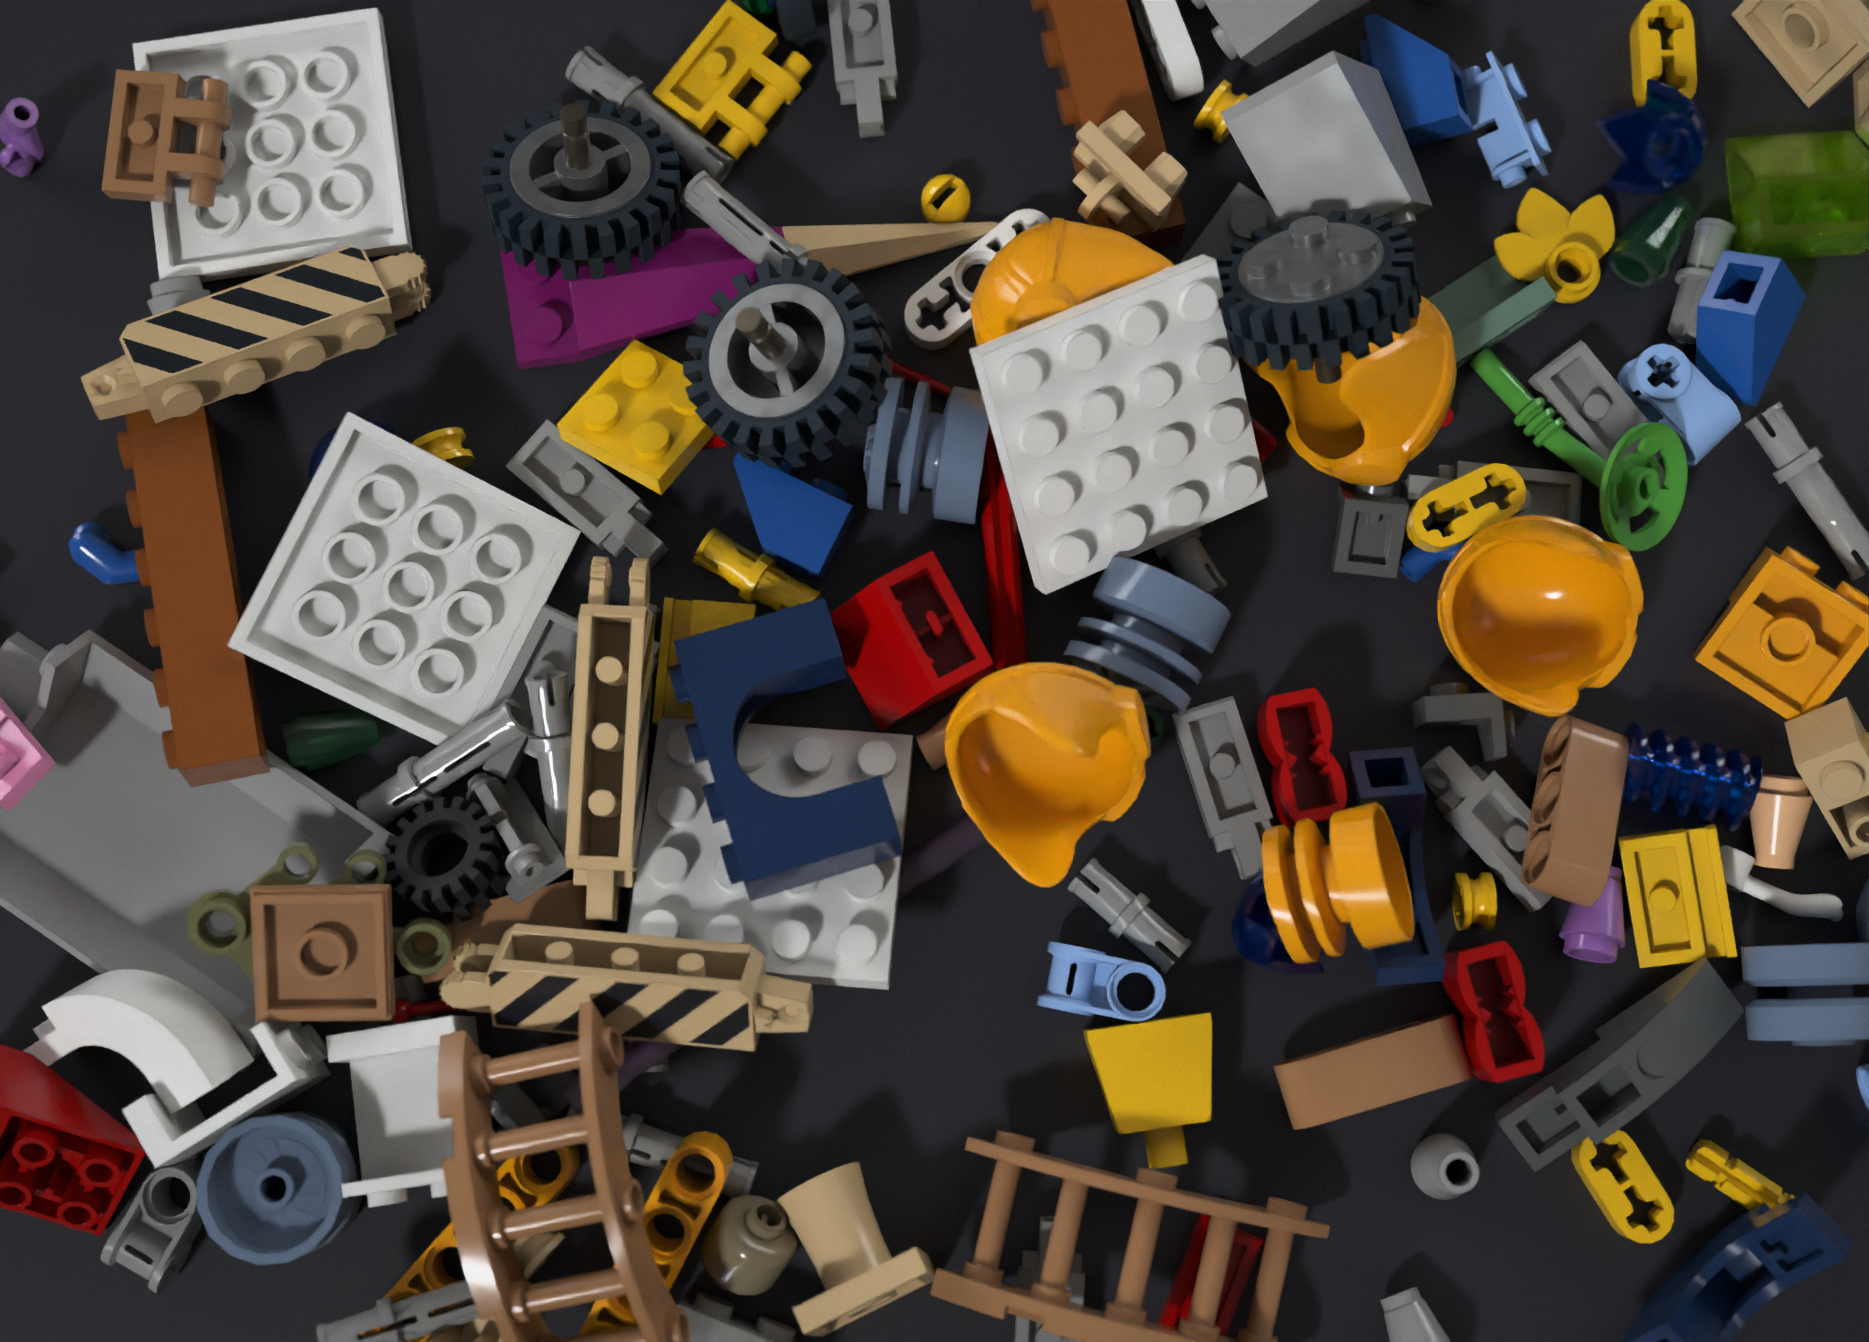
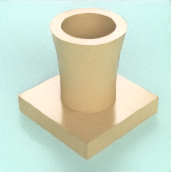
[1731,0,1869,108]
[776,1162,935,1337]

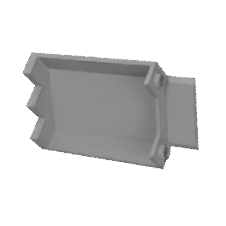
[0,629,394,1072]

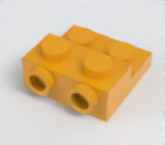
[1692,546,1869,720]

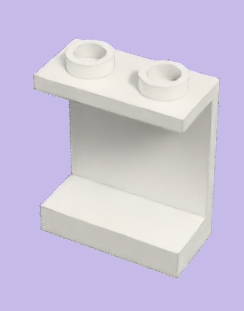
[326,1016,479,1208]
[122,1021,331,1168]

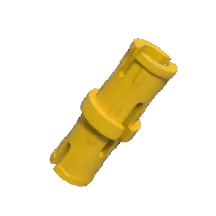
[693,528,822,611]

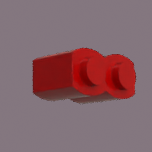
[1256,687,1347,829]
[1442,941,1544,1083]

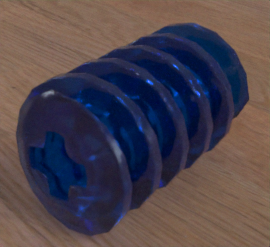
[1623,722,1763,833]

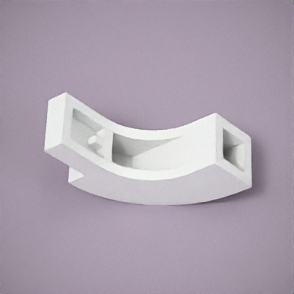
[23,969,255,1114]

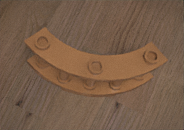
[438,1002,691,1342]
[930,1130,1330,1342]

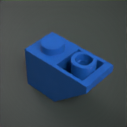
[1360,13,1473,149]
[1695,250,1807,407]
[733,452,855,584]

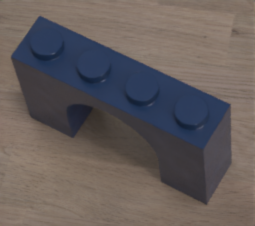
[667,598,902,901]

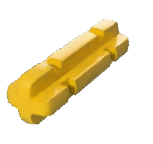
[1685,1139,1795,1210]

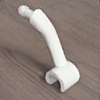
[1720,845,1843,922]

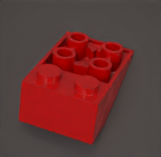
[0,1044,146,1236]

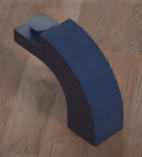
[1346,747,1445,986]
[1622,1192,1853,1342]

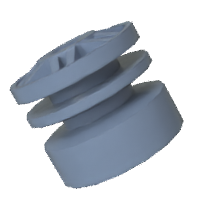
[863,376,989,525]
[1062,557,1231,716]

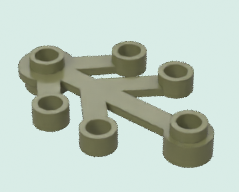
[186,842,452,983]

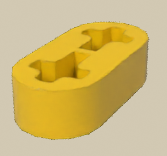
[1630,0,1697,120]
[1405,463,1526,553]
[1571,1130,1674,1244]

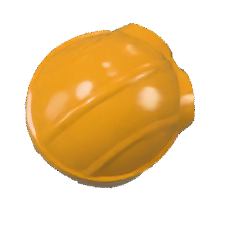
[970,217,1175,346]
[1242,296,1457,486]
[1437,515,1644,717]
[944,662,1151,887]

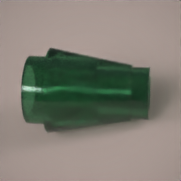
[1609,194,1695,287]
[282,709,382,774]

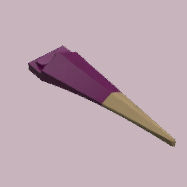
[500,222,998,370]

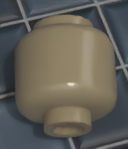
[700,1195,798,1296]

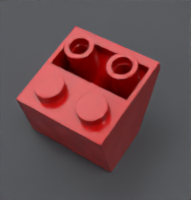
[830,550,994,732]

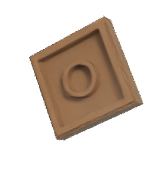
[250,884,395,1022]

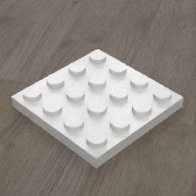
[132,7,413,282]
[969,254,1268,595]
[227,412,581,746]
[627,717,914,990]

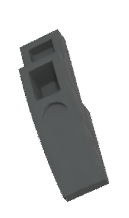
[1493,956,1745,1172]

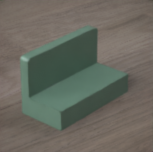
[1428,254,1558,369]

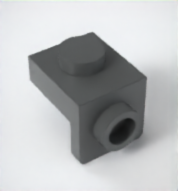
[1412,683,1515,762]
[491,1042,582,1130]

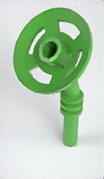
[1469,348,1688,551]

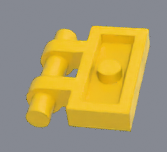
[652,0,812,162]

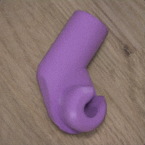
[0,97,44,177]

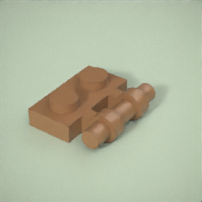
[101,69,232,207]

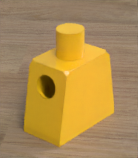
[1083,1012,1212,1169]

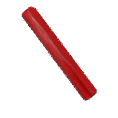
[979,423,1028,670]

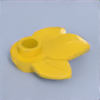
[1493,187,1615,304]

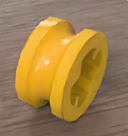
[1193,80,1249,144]
[411,427,474,469]
[1452,872,1497,930]

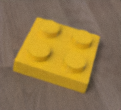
[557,339,715,495]

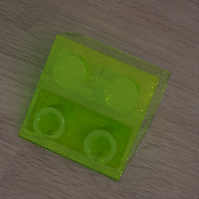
[1724,131,1869,259]

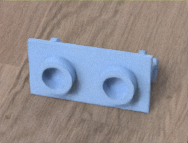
[1462,51,1552,189]

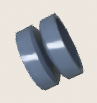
[1741,943,1869,1046]
[197,1110,364,1265]

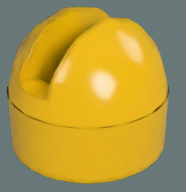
[921,174,971,223]

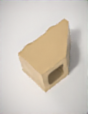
[1784,697,1869,860]

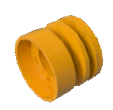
[1261,802,1414,964]

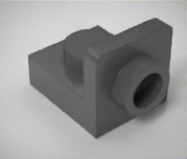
[1331,483,1409,579]

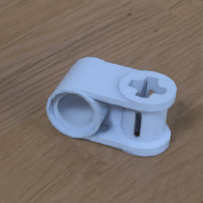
[1615,344,1741,467]
[1037,941,1165,1021]

